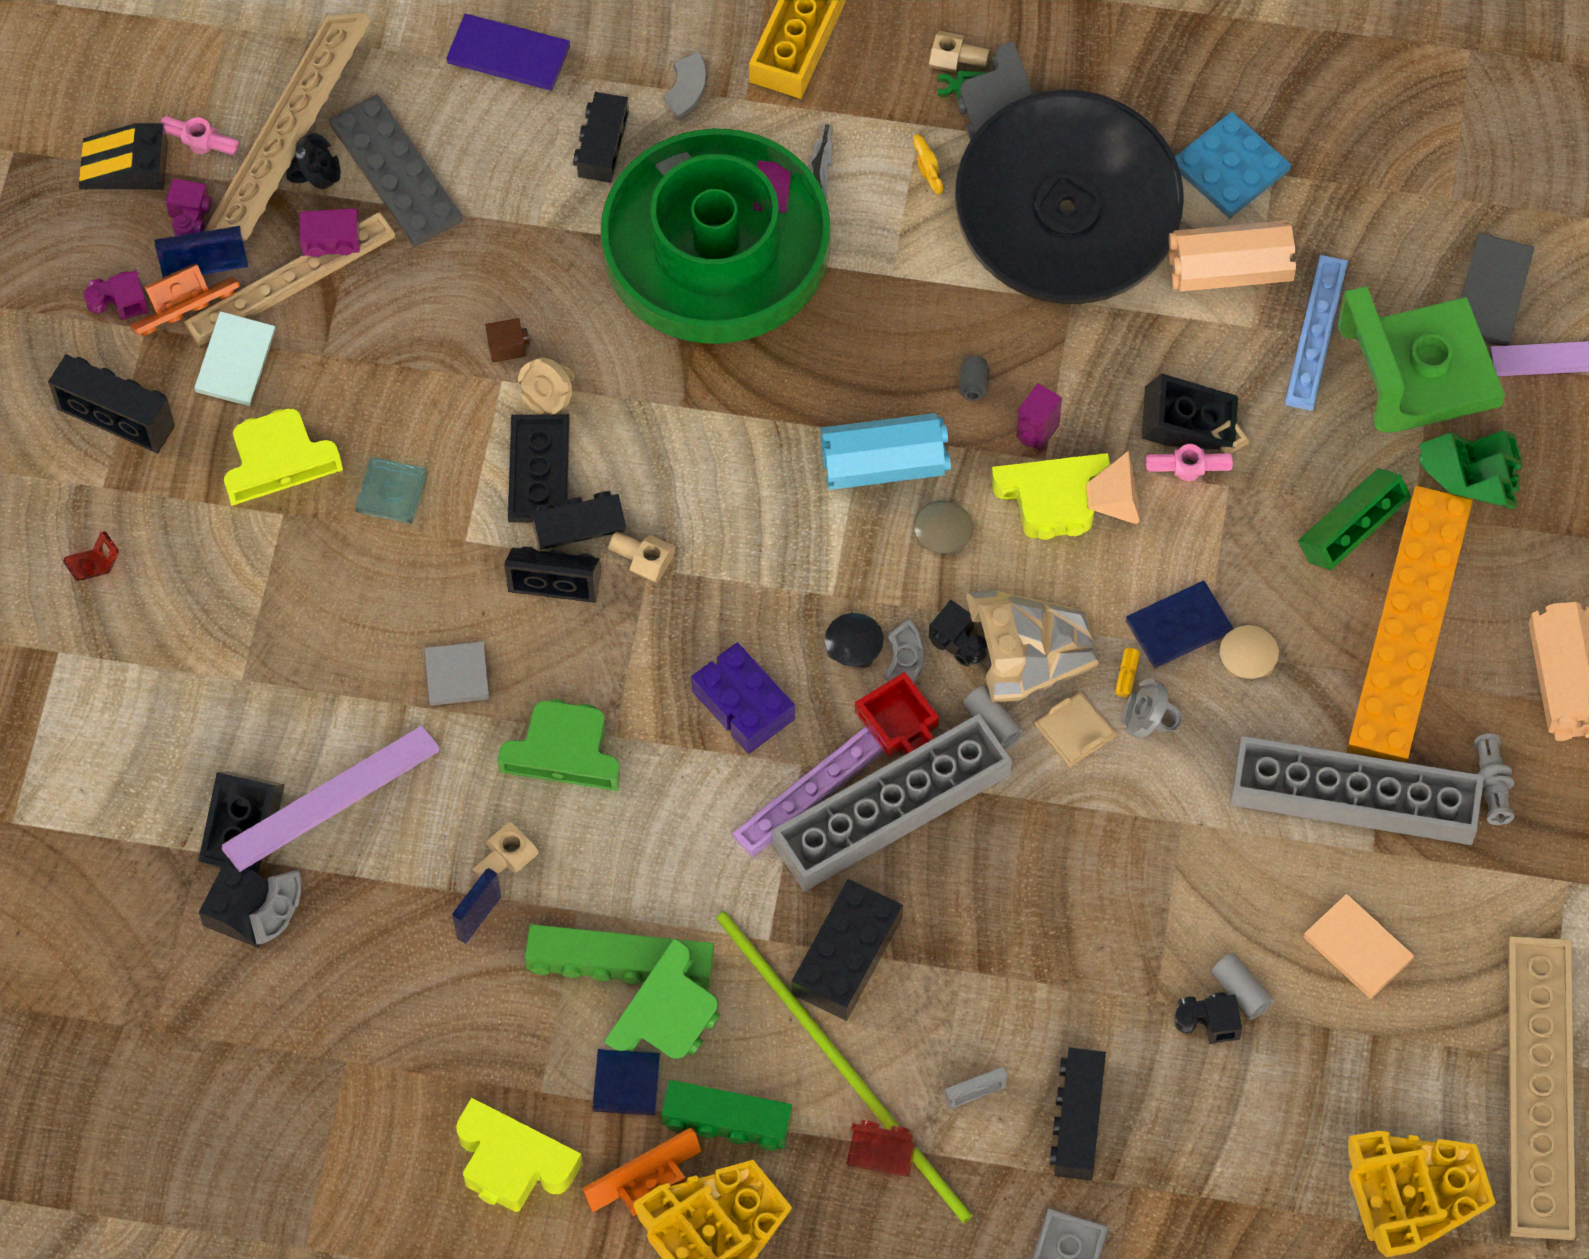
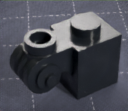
[929,600,987,666]
[1174,992,1242,1044]

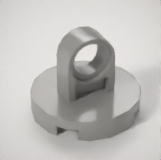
[1122,678,1182,738]

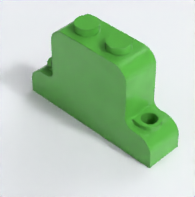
[497,699,620,791]
[604,938,721,1059]

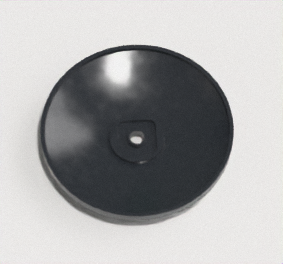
[955,90,1184,304]

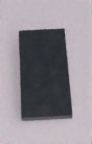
[508,414,570,522]

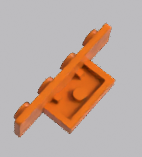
[129,263,240,336]
[582,1128,702,1216]

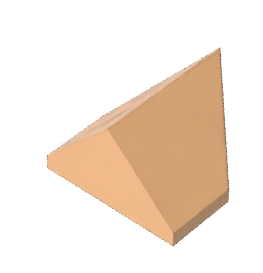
[1086,450,1140,524]

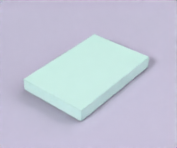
[194,311,276,407]

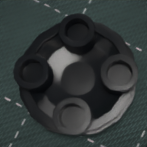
[825,613,884,668]

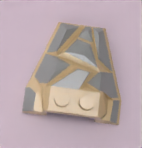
[966,590,1099,703]

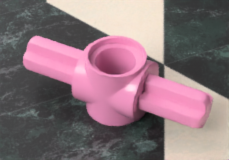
[160,116,239,155]
[1146,444,1233,481]

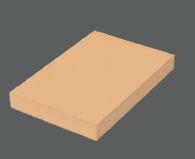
[1303,894,1414,999]

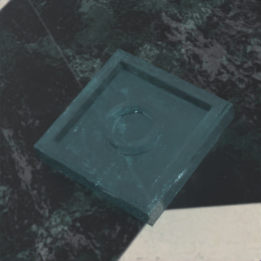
[355,457,428,524]

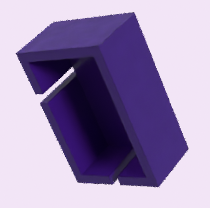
[691,642,795,755]

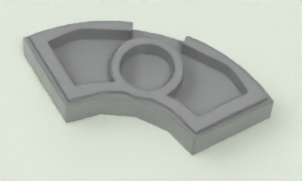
[664,51,706,121]
[883,618,924,684]
[249,869,301,945]

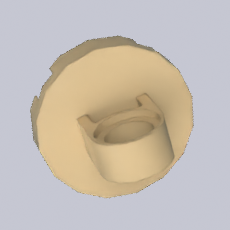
[518,357,574,415]

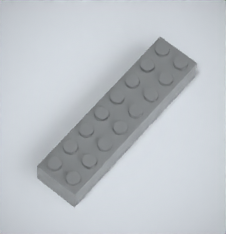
[772,714,1012,892]
[1230,736,1484,845]

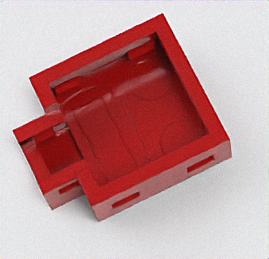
[855,672,939,757]

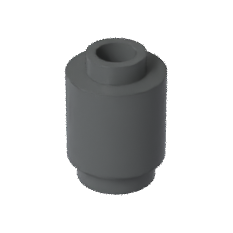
[959,356,989,401]

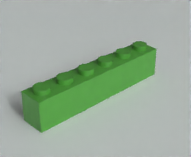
[525,924,714,989]

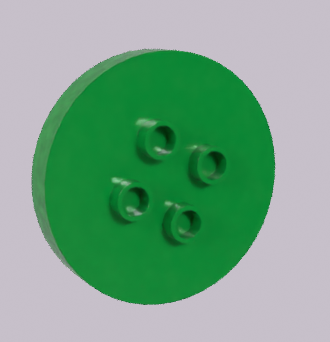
[601,128,831,344]

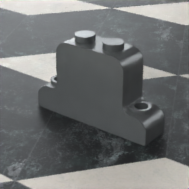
[956,41,1033,140]

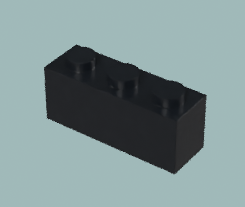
[573,92,629,183]
[531,491,626,551]

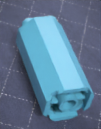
[820,413,951,490]

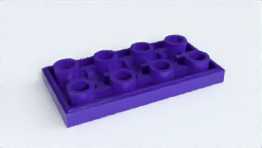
[446,13,570,91]

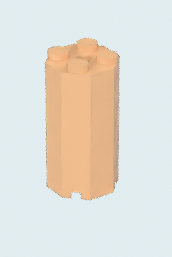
[1167,220,1296,292]
[1528,602,1589,741]

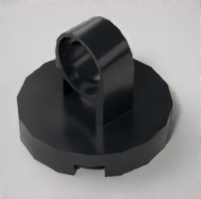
[286,133,341,190]

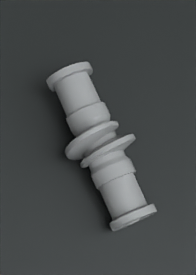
[1474,733,1515,825]

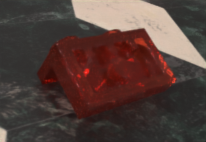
[846,1120,917,1177]

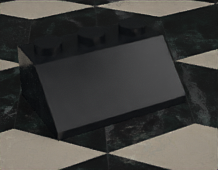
[504,547,601,603]

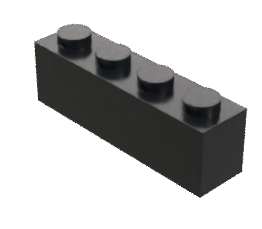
[1049,1047,1106,1181]

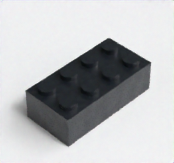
[48,354,175,454]
[791,879,903,1021]

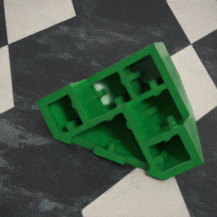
[1419,430,1522,509]

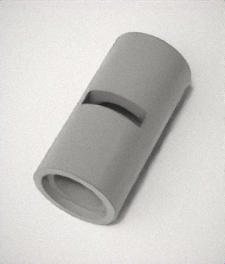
[963,685,1023,749]
[1211,953,1274,1020]

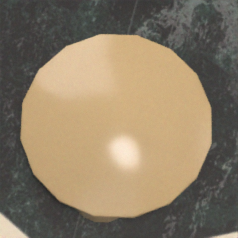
[1220,625,1279,679]

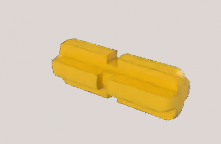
[1115,647,1140,698]

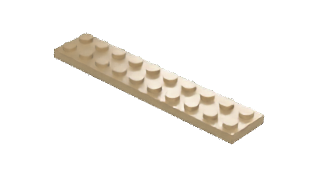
[202,13,371,242]
[1508,936,1576,1240]

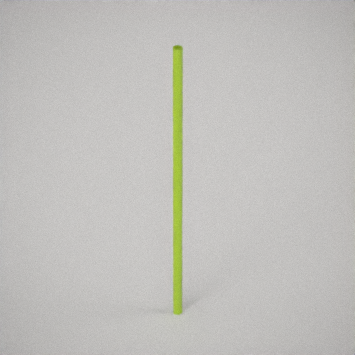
[716,911,973,1223]

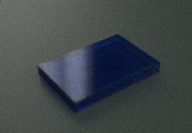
[154,226,249,278]
[1126,580,1233,669]

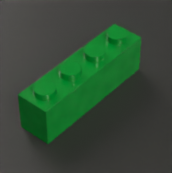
[1297,468,1412,570]
[661,1079,792,1151]

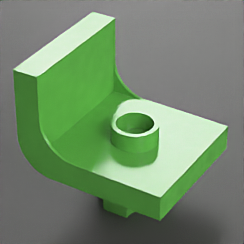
[1338,286,1505,433]

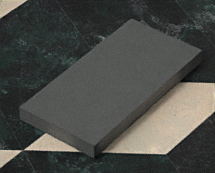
[1461,233,1534,346]

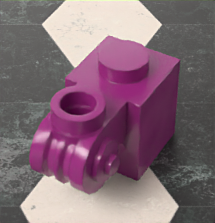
[166,178,212,242]
[84,270,149,320]

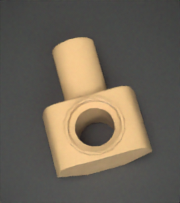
[929,30,990,73]
[608,531,676,584]
[471,821,539,886]

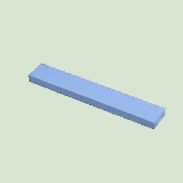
[1285,255,1348,411]

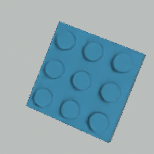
[1175,111,1291,219]

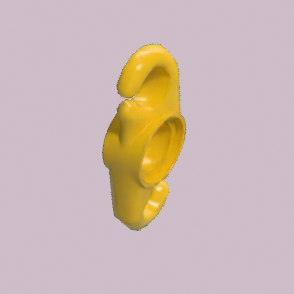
[913,134,944,195]

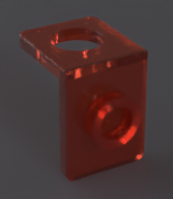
[63,531,119,581]

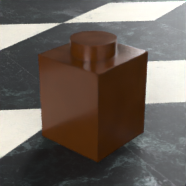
[485,318,530,363]

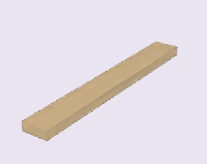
[183,212,395,347]

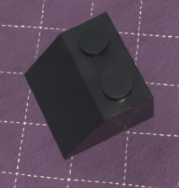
[199,860,269,948]

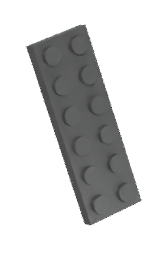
[329,94,463,247]

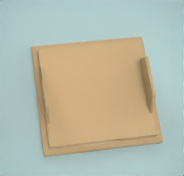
[1033,691,1118,768]

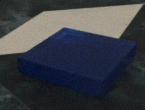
[452,868,502,944]
[592,1049,660,1116]

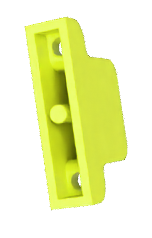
[224,409,343,506]
[991,453,1110,540]

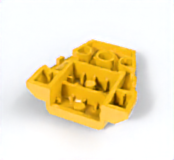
[1348,1131,1496,1257]
[633,1160,792,1259]

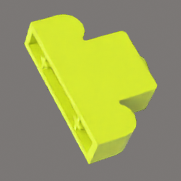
[456,1098,583,1212]

